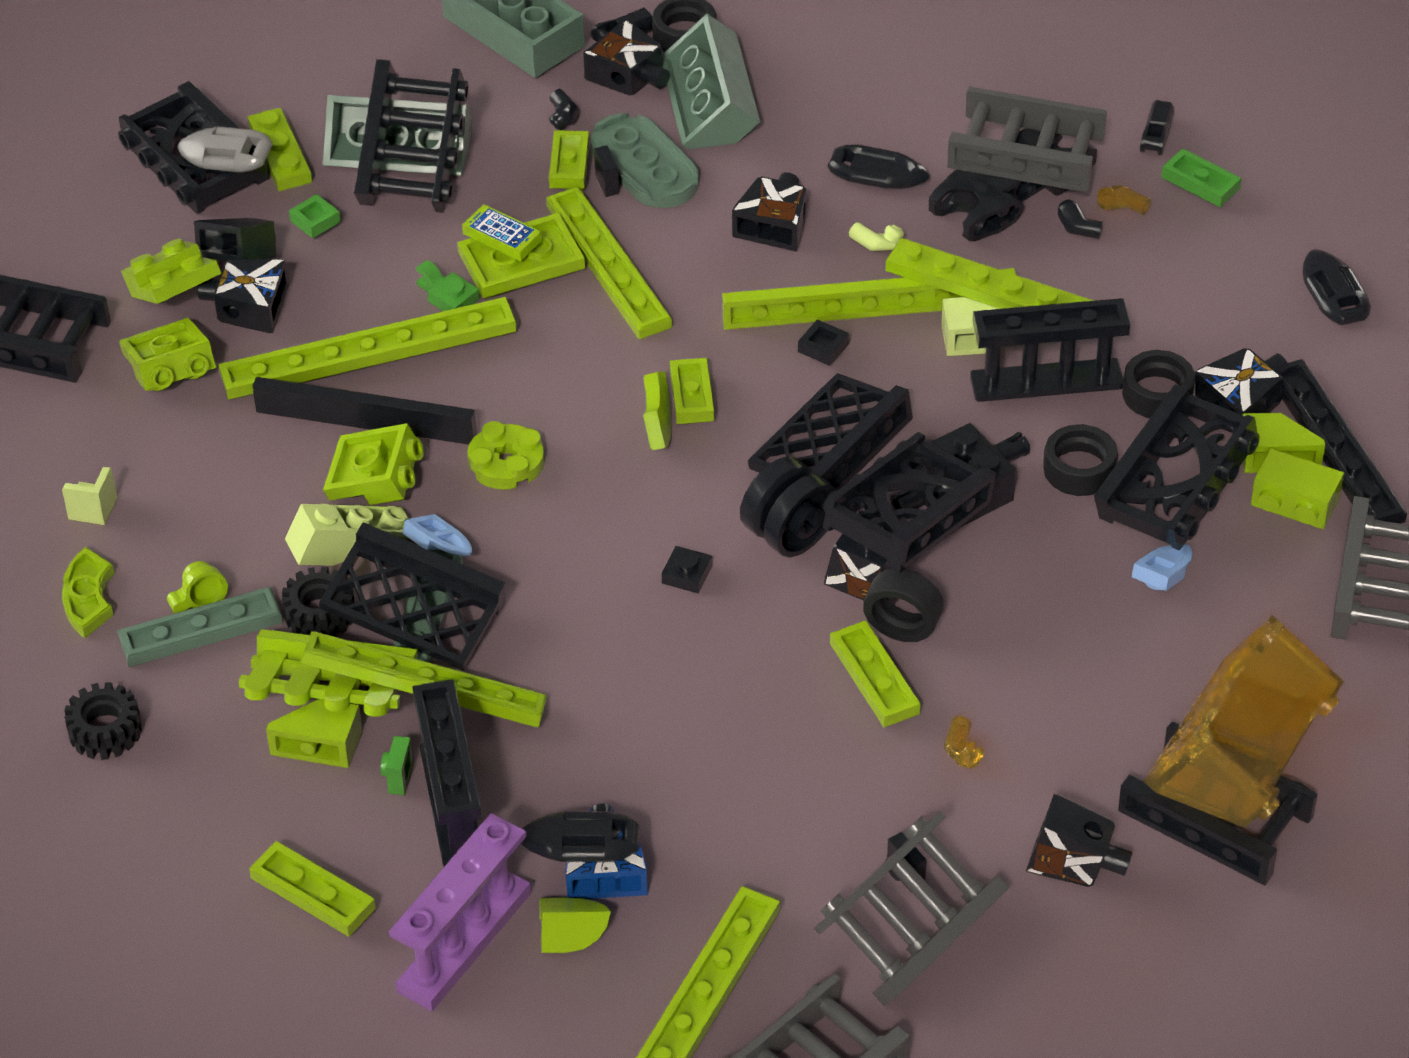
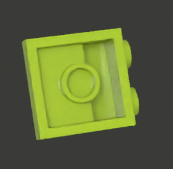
[121,239,221,304]
[119,317,216,391]
[323,423,424,505]

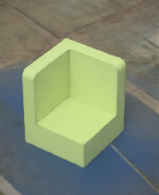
[62,467,118,525]

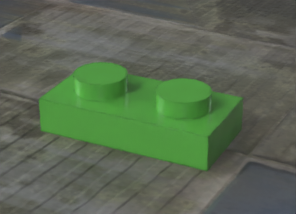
[1161,148,1242,207]

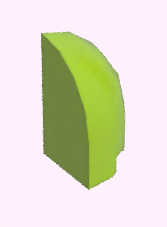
[539,898,611,953]

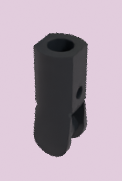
[590,7,653,42]
[1140,100,1175,155]

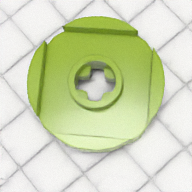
[467,421,544,490]

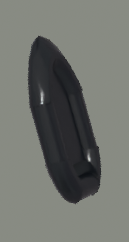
[828,144,930,189]
[1302,249,1371,325]
[521,811,640,863]

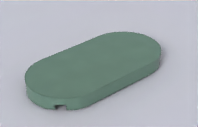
[591,113,699,208]

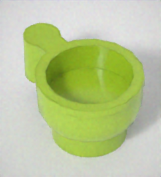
[167,561,228,614]

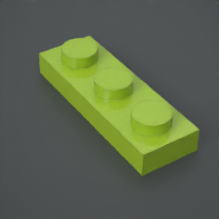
[247,107,312,192]
[830,620,921,728]
[249,841,376,937]

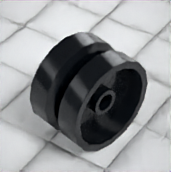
[740,456,837,558]

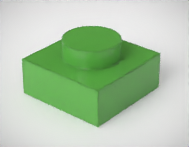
[289,194,340,239]
[380,736,413,795]

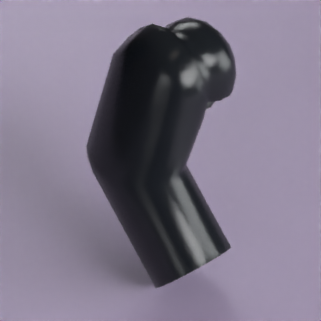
[549,89,579,131]
[1057,200,1103,239]

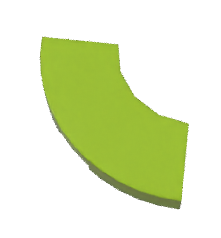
[643,371,672,451]
[62,547,115,638]

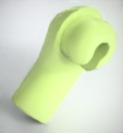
[849,222,904,251]

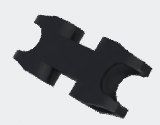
[928,128,1097,241]

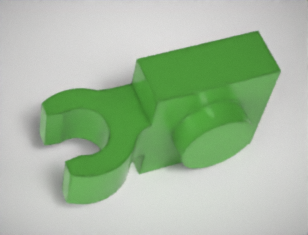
[416,260,479,311]

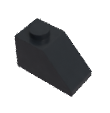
[194,218,277,261]

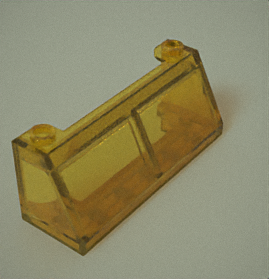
[1144,615,1344,828]

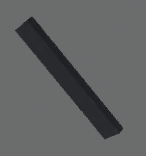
[1282,359,1407,524]
[252,377,477,445]

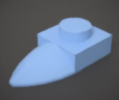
[402,514,472,556]
[1131,544,1193,591]

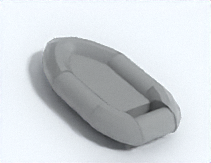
[178,127,272,172]

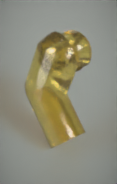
[1097,185,1151,215]
[944,716,984,769]

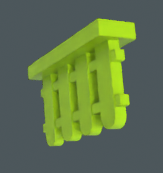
[239,629,417,717]

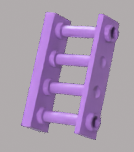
[389,813,531,1011]

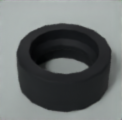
[652,0,717,52]
[1122,349,1195,419]
[1043,424,1118,496]
[863,569,943,642]

